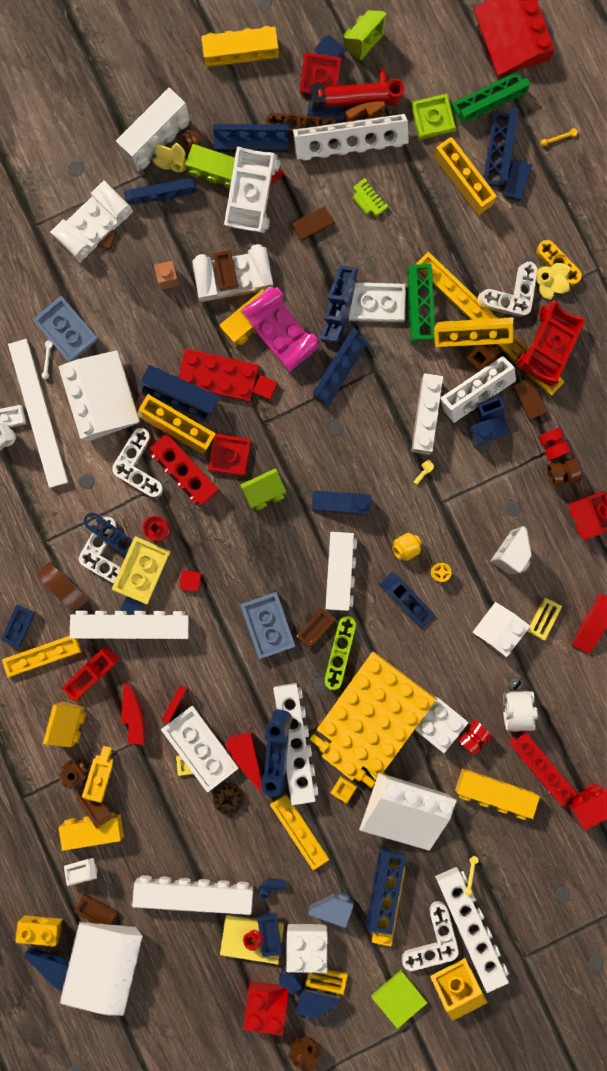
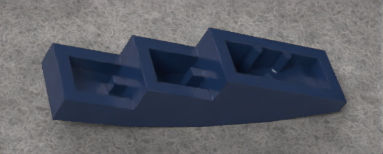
[320,266,358,345]

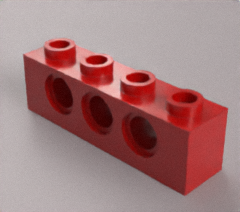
[150,433,220,506]
[507,731,577,807]

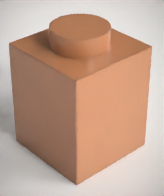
[154,261,180,290]

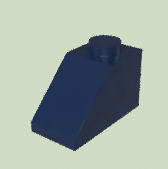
[468,416,510,447]
[296,983,340,1019]

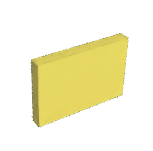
[111,536,171,604]
[220,913,284,964]

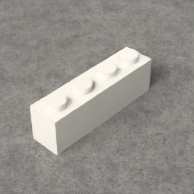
[411,373,443,455]
[326,532,357,611]

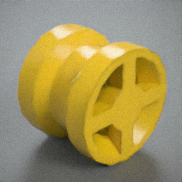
[431,563,452,582]

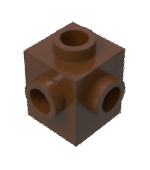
[467,344,501,371]
[59,759,89,790]
[287,1035,323,1071]

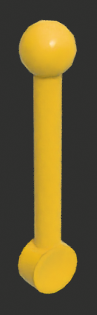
[541,128,578,147]

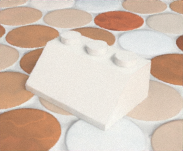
[490,526,531,575]

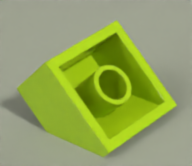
[343,10,387,61]
[240,468,287,511]

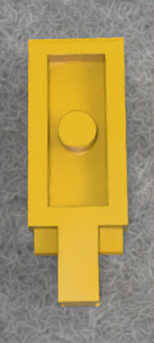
[82,746,113,803]

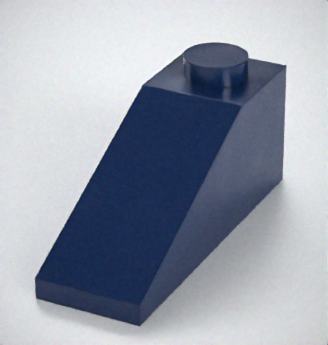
[311,491,371,516]
[379,572,435,628]
[24,947,70,992]

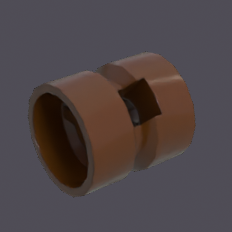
[547,458,582,488]

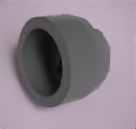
[508,677,524,692]

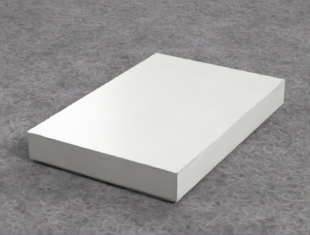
[348,282,406,323]

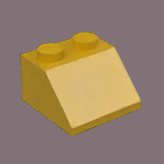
[43,701,86,747]
[430,958,487,1021]

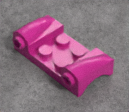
[240,286,319,372]

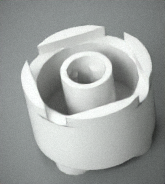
[503,691,537,731]

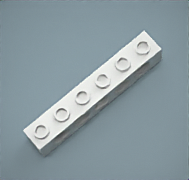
[293,114,409,160]
[273,683,318,805]
[435,867,509,993]

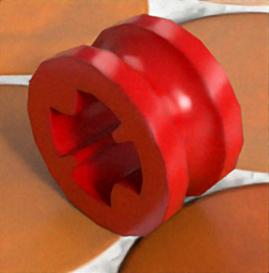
[243,930,263,951]

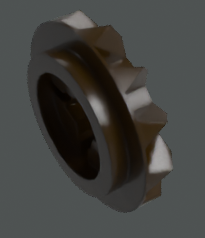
[213,783,244,815]

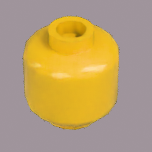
[392,533,422,561]

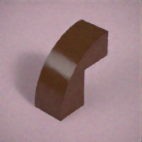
[37,562,89,613]

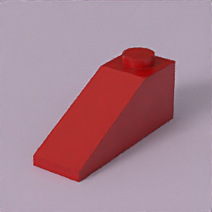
[225,731,263,792]

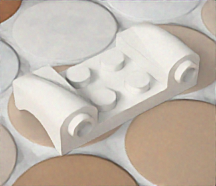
[224,147,280,233]
[50,181,133,263]
[192,244,274,302]

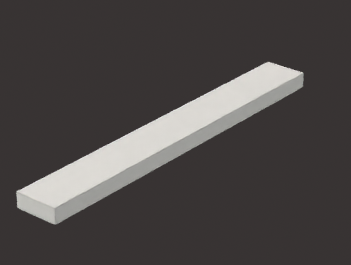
[8,339,69,488]

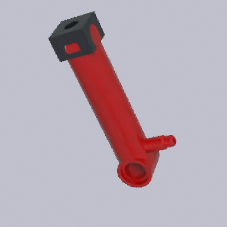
[309,68,405,111]

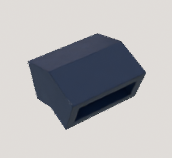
[314,34,346,58]
[477,396,505,422]
[279,965,302,995]

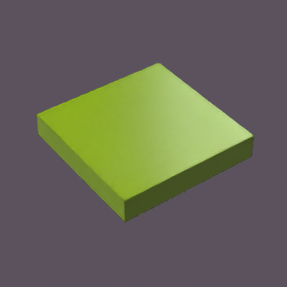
[410,94,456,140]
[371,970,427,1029]

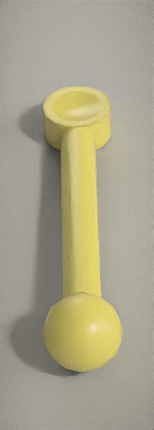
[465,856,478,896]

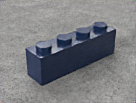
[138,365,220,424]

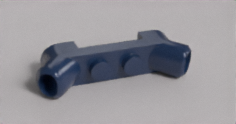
[261,709,292,797]

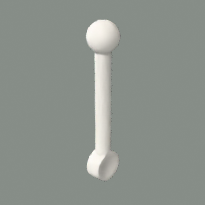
[42,341,53,379]

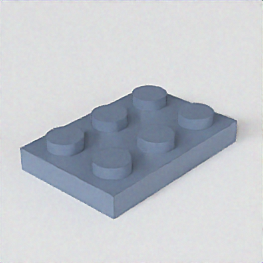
[32,296,99,362]
[240,592,295,659]

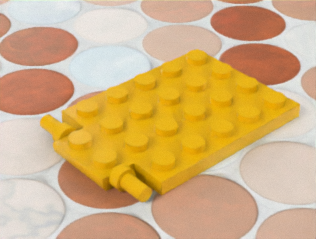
[310,651,437,788]

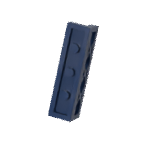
[483,107,519,188]
[213,124,289,153]
[313,328,369,406]
[366,847,406,935]

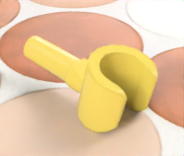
[414,460,434,484]

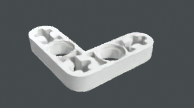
[478,262,537,317]
[113,428,163,498]
[79,517,121,583]
[402,901,458,971]

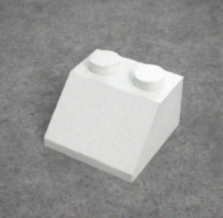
[472,602,530,657]

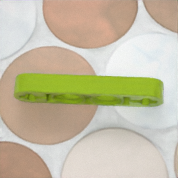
[325,616,356,690]

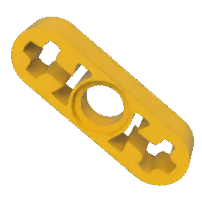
[536,240,582,286]

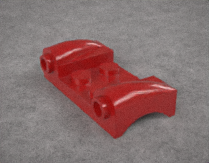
[516,300,586,387]

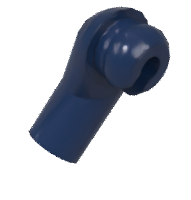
[258,878,285,899]

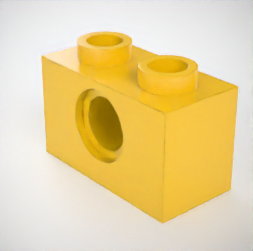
[16,915,63,946]

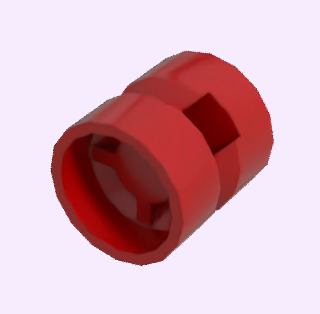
[538,427,571,461]
[142,515,171,542]
[456,719,493,757]

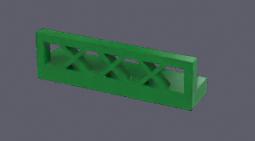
[451,71,531,125]
[407,264,435,344]

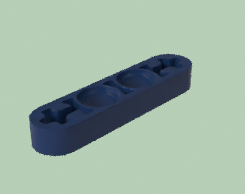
[124,179,197,205]
[84,513,133,556]

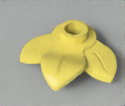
[153,143,186,173]
[536,263,571,300]

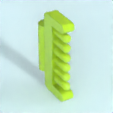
[352,179,388,217]

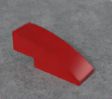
[571,594,607,654]
[61,646,121,702]
[121,683,146,745]

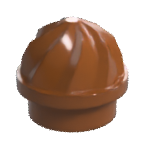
[181,130,200,149]

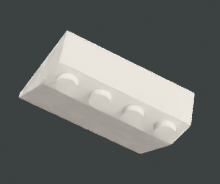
[58,350,140,441]
[360,773,457,850]
[60,922,142,1015]

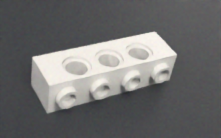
[440,356,516,423]

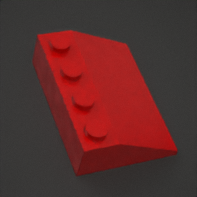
[474,0,555,77]

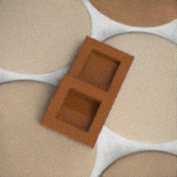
[345,102,385,122]

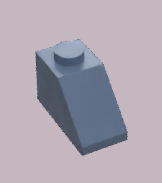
[308,893,353,928]

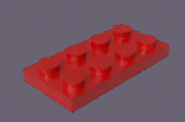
[178,348,259,402]

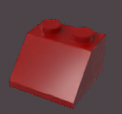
[568,490,607,540]

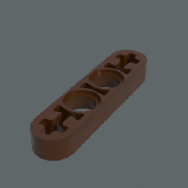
[265,113,337,135]

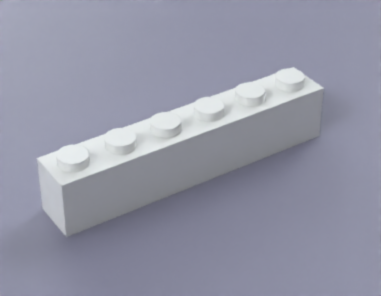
[70,611,189,639]
[132,875,253,915]

